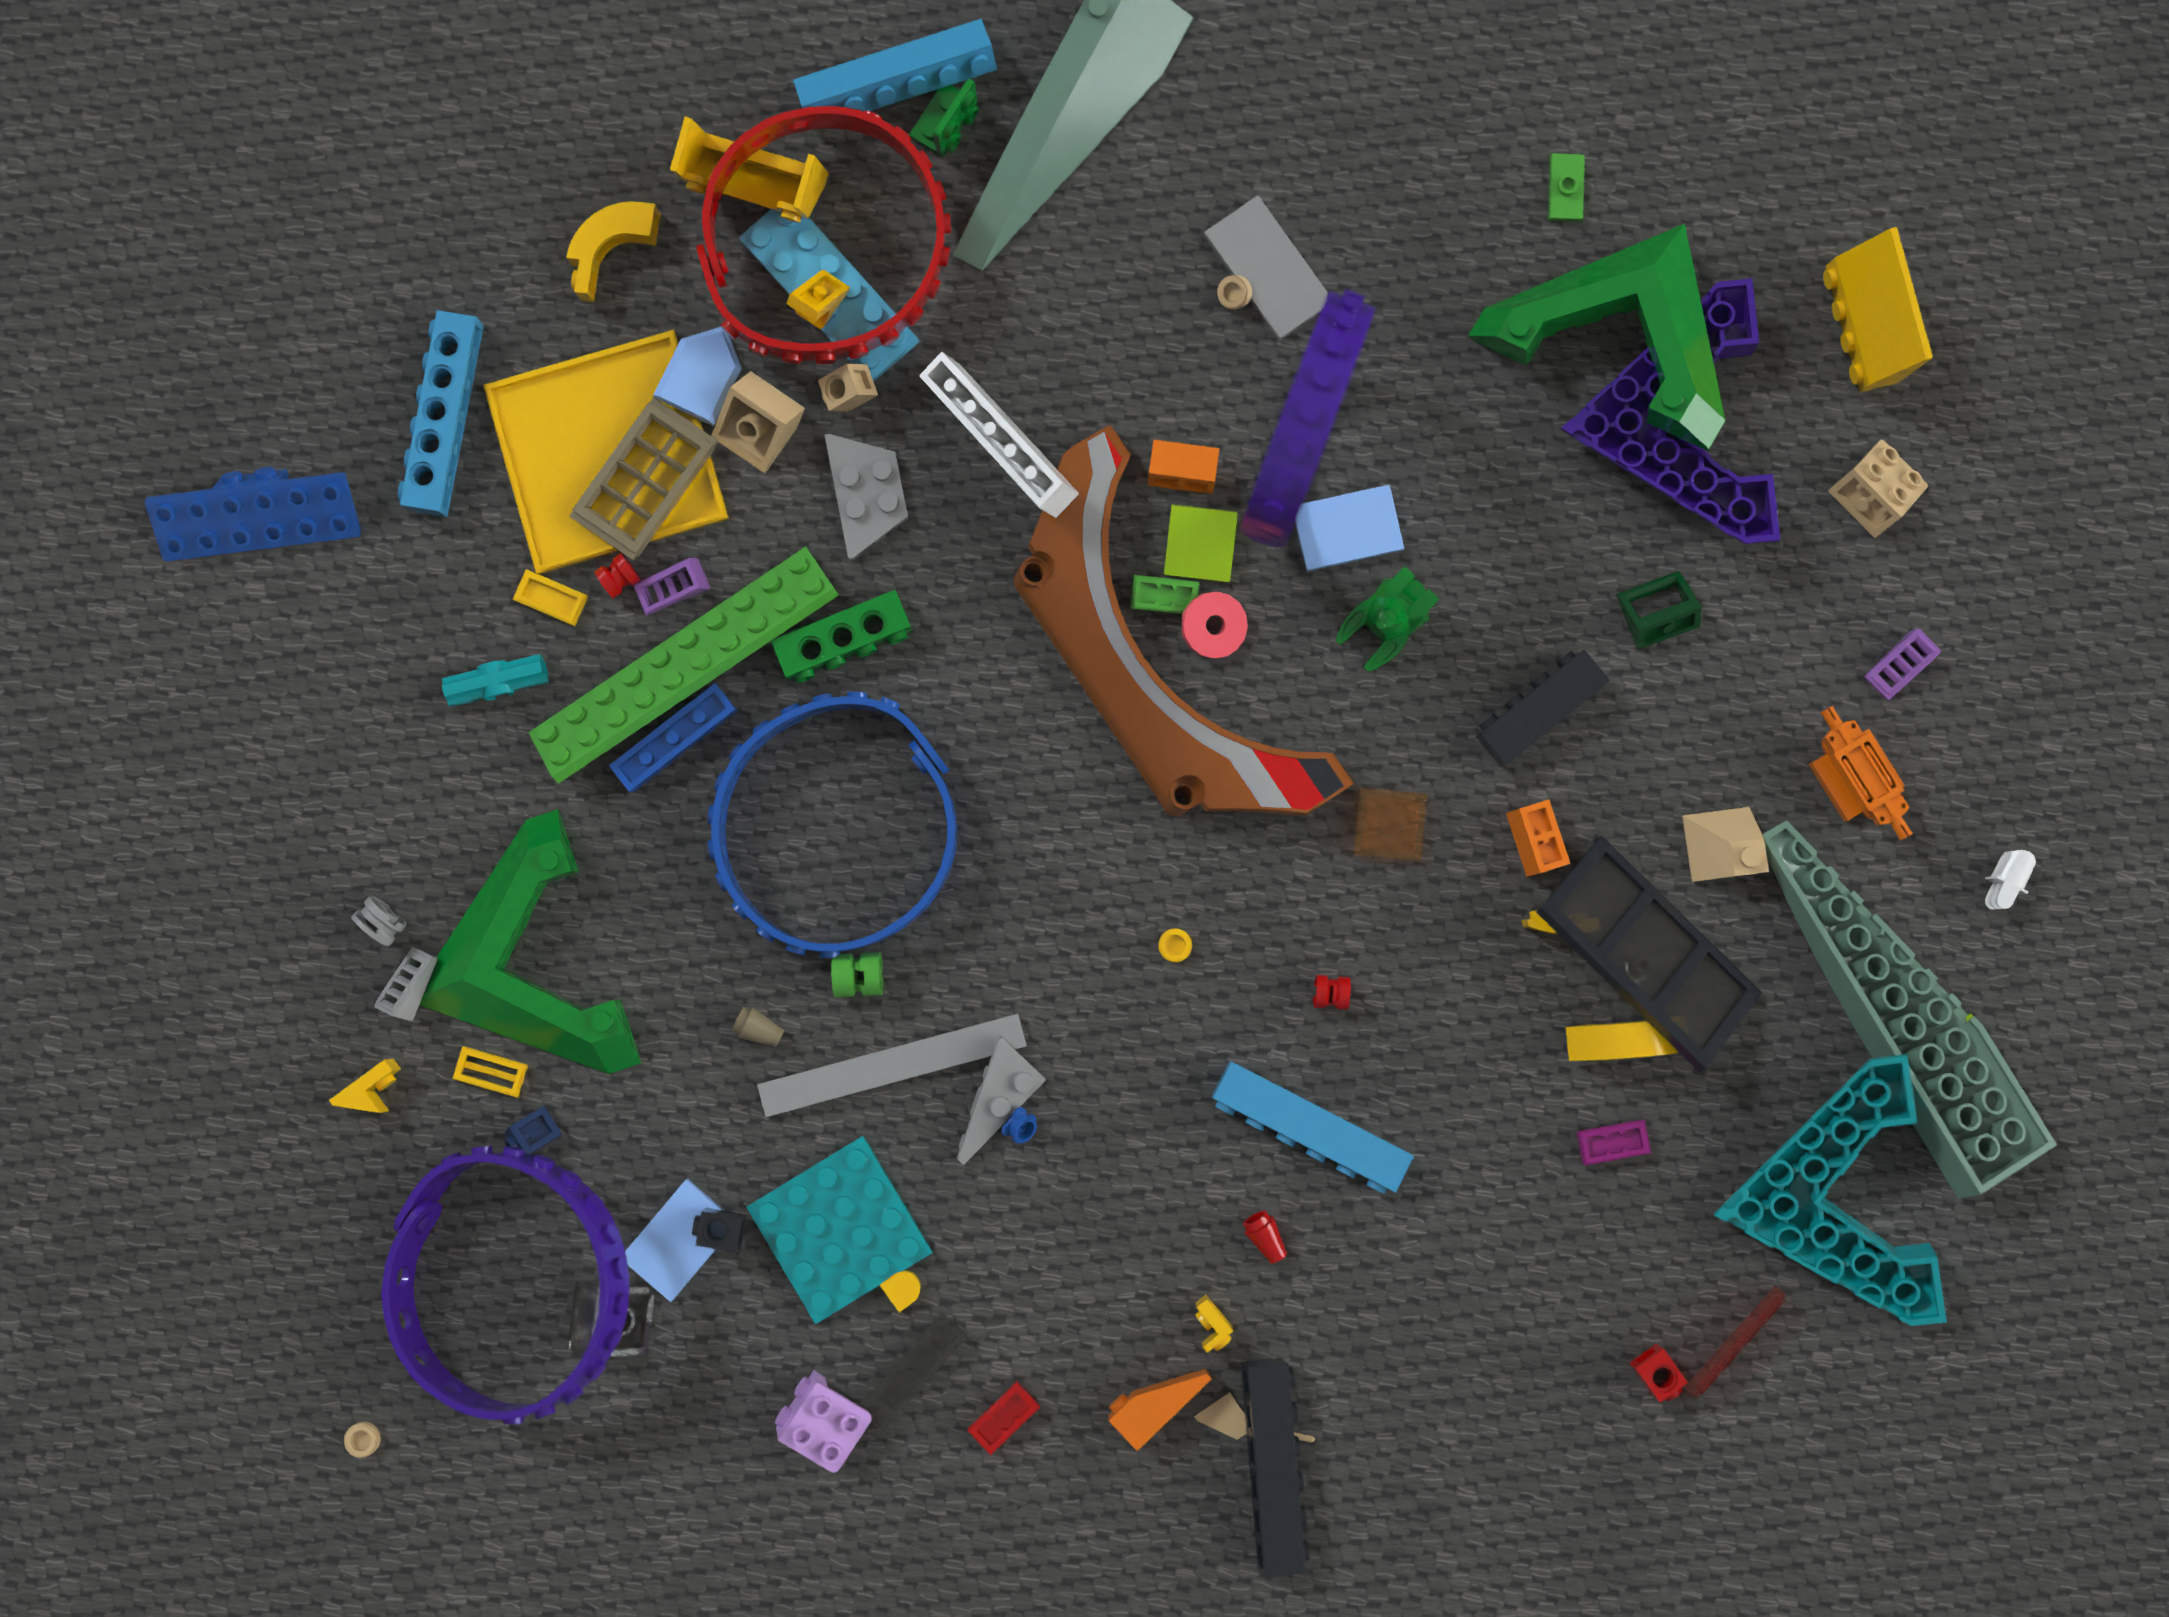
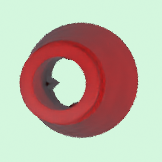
[1243,1210,1287,1264]

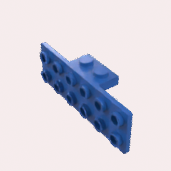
[144,467,361,561]

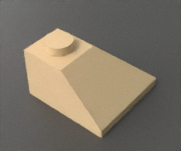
[1682,807,1769,882]

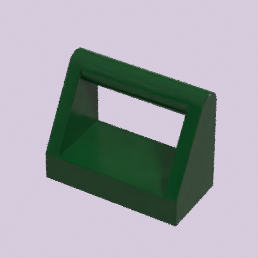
[1616,571,1702,650]

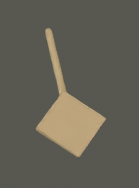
[1194,1392,1314,1443]

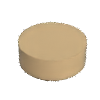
[1217,275,1252,309]
[344,1422,381,1458]

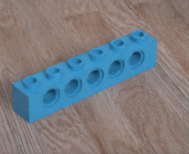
[398,310,484,517]

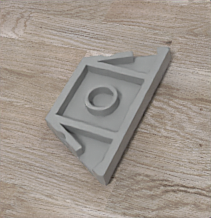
[825,434,908,560]

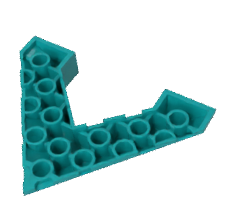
[1714,1054,1947,1326]

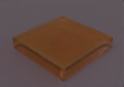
[1353,787,1427,861]

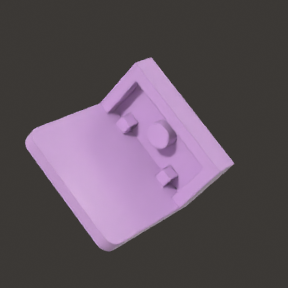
[775,1370,871,1472]

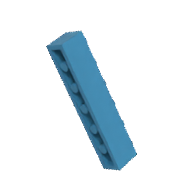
[793,19,997,112]
[1211,1060,1414,1194]

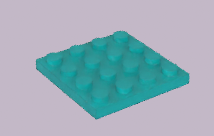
[746,1135,933,1324]

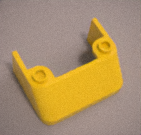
[670,117,829,223]

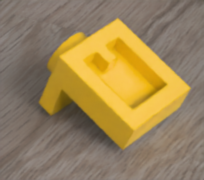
[1195,1295,1233,1352]

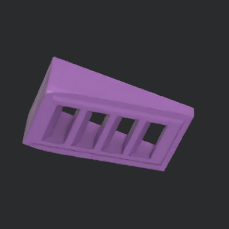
[633,558,711,616]
[1864,628,1941,701]

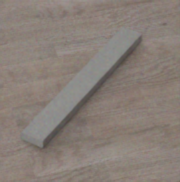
[757,1014,1027,1117]

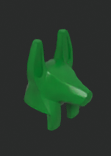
[1335,566,1439,672]

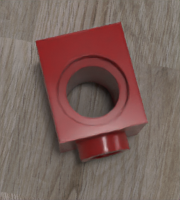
[1629,1344,1688,1403]

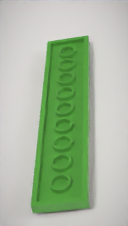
[528,547,838,784]

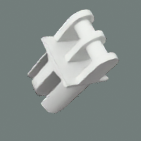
[1985,850,2036,909]

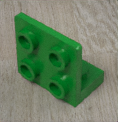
[909,78,979,158]

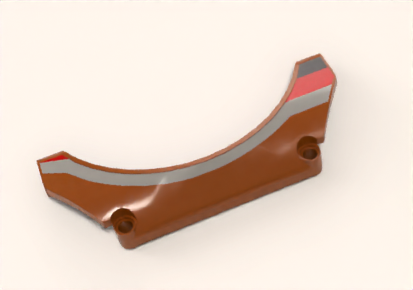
[1014,425,1354,817]

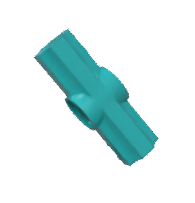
[442,654,549,707]

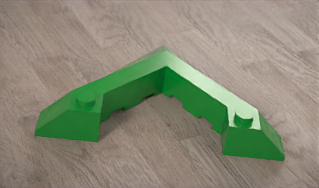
[1468,223,1725,451]
[419,809,641,1074]

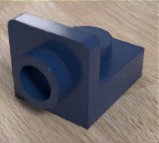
[504,1106,562,1155]

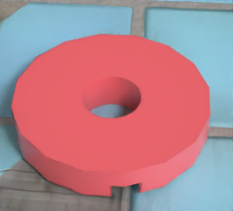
[1181,592,1248,659]

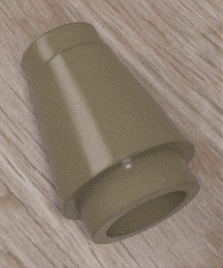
[731,1007,784,1048]

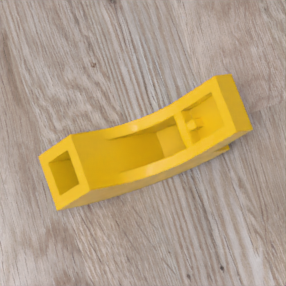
[566,201,661,302]
[1566,1017,1687,1061]

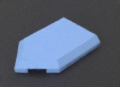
[653,327,742,427]

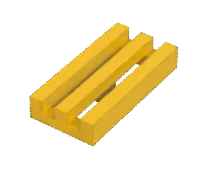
[452,1046,529,1098]

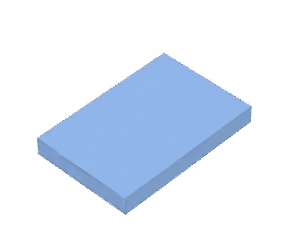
[1295,484,1404,572]
[625,1179,726,1302]

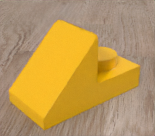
[786,269,850,329]
[329,1058,401,1113]

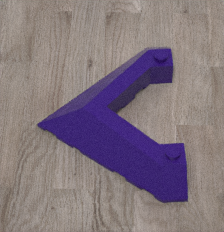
[1561,278,1780,545]

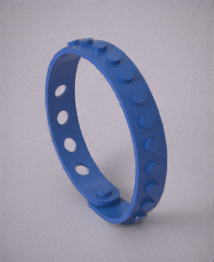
[708,691,958,958]

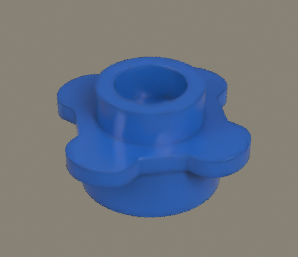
[1001,1107,1037,1143]

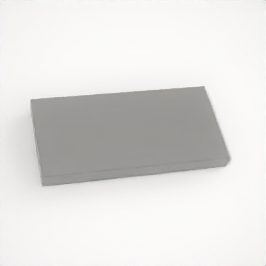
[1204,195,1328,341]

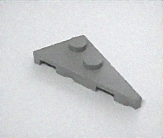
[957,1034,1046,1165]

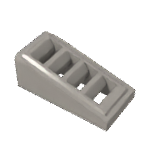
[374,947,438,1021]

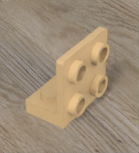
[1828,440,1928,538]

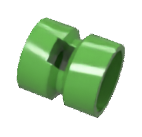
[831,952,883,998]

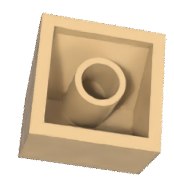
[711,371,805,473]

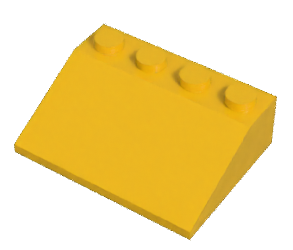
[1823,227,1933,392]

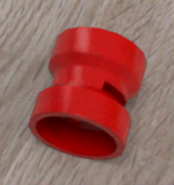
[594,553,641,599]
[1313,975,1351,1010]

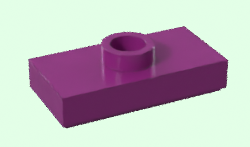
[1576,1119,1651,1166]

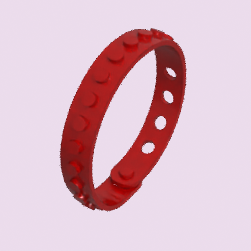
[696,106,951,364]

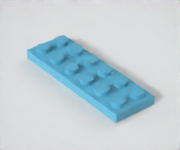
[739,209,919,382]

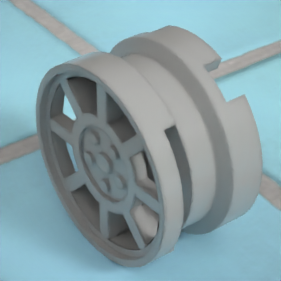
[351,895,407,946]

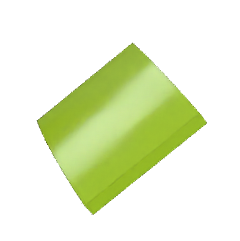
[1164,504,1238,582]

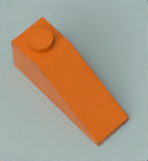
[1108,1369,1212,1451]

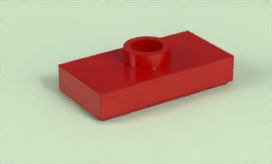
[967,1381,1040,1455]

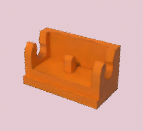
[1147,439,1220,494]
[1506,799,1571,877]

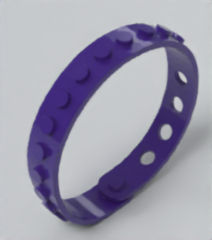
[1240,289,1376,548]
[381,1146,629,1424]

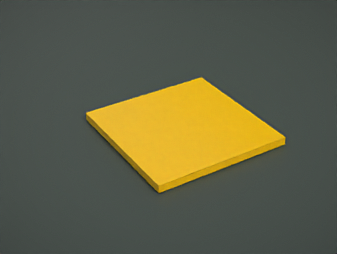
[483,330,729,574]

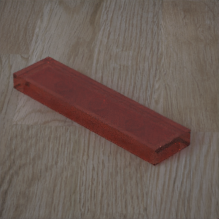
[1685,1285,1786,1399]

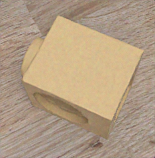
[818,364,878,412]

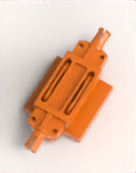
[1808,705,1913,840]

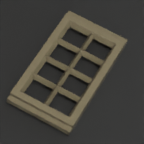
[569,397,719,561]

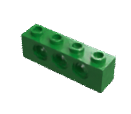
[771,590,913,683]

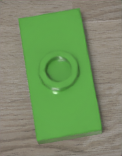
[1548,153,1585,222]
[1129,575,1199,614]

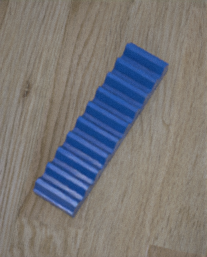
[609,683,738,793]

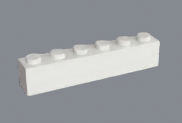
[919,352,1079,518]

